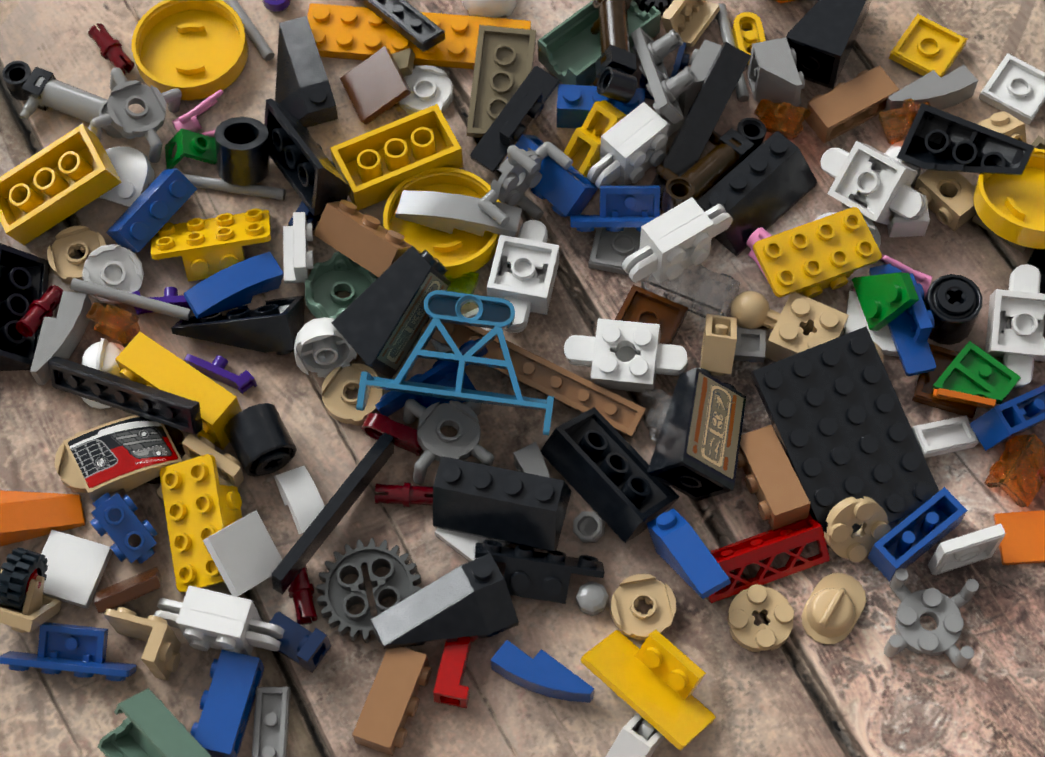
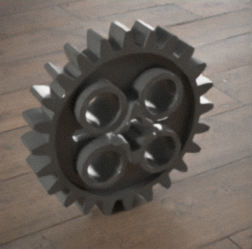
[316,538,422,644]

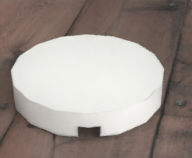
[399,65,453,115]
[82,244,144,305]

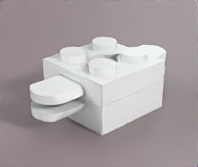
[587,102,684,190]
[820,141,928,225]
[622,197,733,284]
[487,220,559,333]
[985,264,1045,388]
[564,318,688,394]
[154,585,285,656]

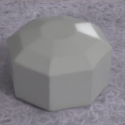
[573,511,605,543]
[576,581,609,616]

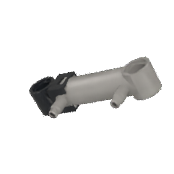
[2,61,123,138]

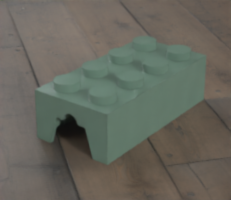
[538,0,661,86]
[97,688,211,757]

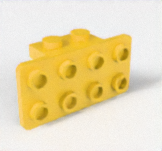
[753,207,882,299]
[151,209,271,282]
[159,454,242,592]

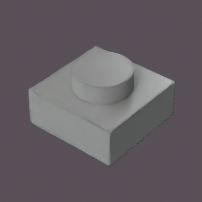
[734,328,766,363]

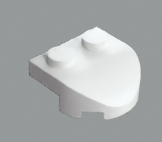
[99,146,155,207]
[283,212,313,283]

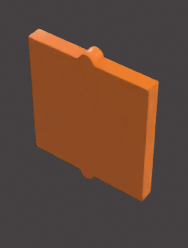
[933,388,996,409]
[994,510,1045,565]

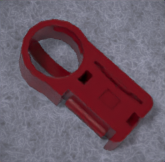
[361,413,422,456]

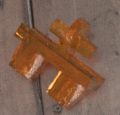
[878,98,931,144]
[754,99,811,140]
[86,302,140,344]

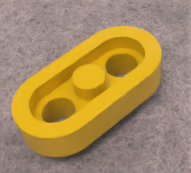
[733,12,766,65]

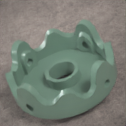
[305,251,379,319]

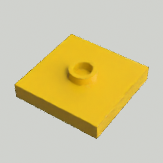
[889,14,968,78]

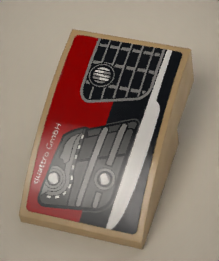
[63,415,182,502]

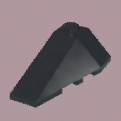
[275,16,338,128]
[897,103,1035,175]
[171,296,305,355]
[371,553,519,649]

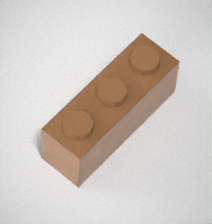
[805,65,900,144]
[313,200,412,277]
[737,425,811,530]
[352,647,432,756]

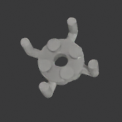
[90,67,182,163]
[478,141,573,227]
[403,399,494,484]
[884,568,979,669]

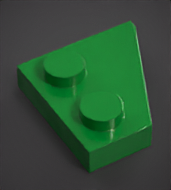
[852,272,919,331]
[932,341,1021,404]

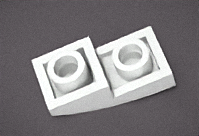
[274,466,325,534]

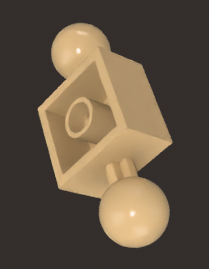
[730,291,884,363]

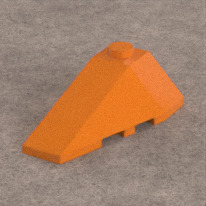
[0,490,86,547]

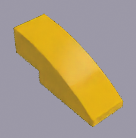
[564,100,626,178]

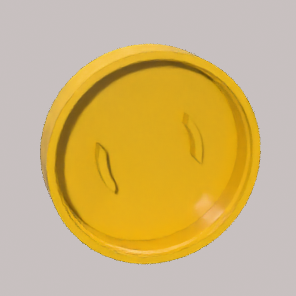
[131,0,248,100]
[973,148,1045,249]
[383,167,500,279]

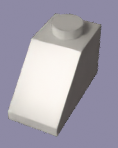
[606,713,665,757]

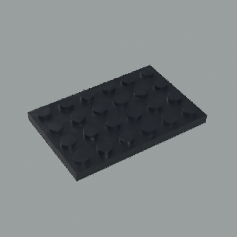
[750,327,939,548]

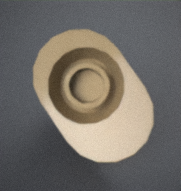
[801,573,866,644]

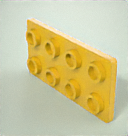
[580,629,716,750]

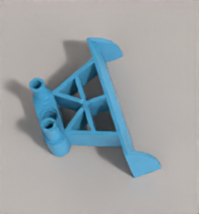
[356,290,554,435]

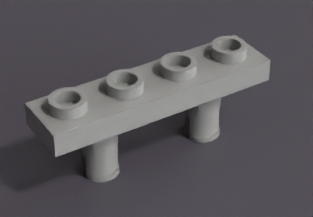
[631,27,698,125]

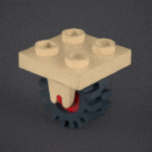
[0,547,62,633]

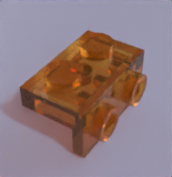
[984,434,1045,507]

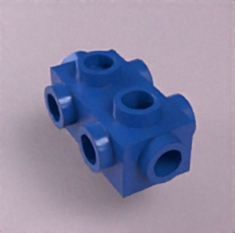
[90,492,158,564]

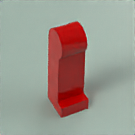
[433,636,477,709]

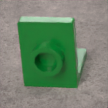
[165,129,217,169]

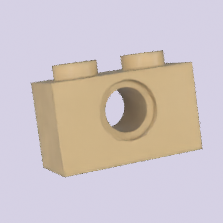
[914,170,977,231]
[700,314,737,376]

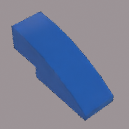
[184,251,284,319]
[490,640,595,703]

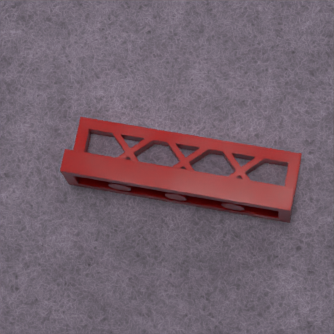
[707,516,830,603]

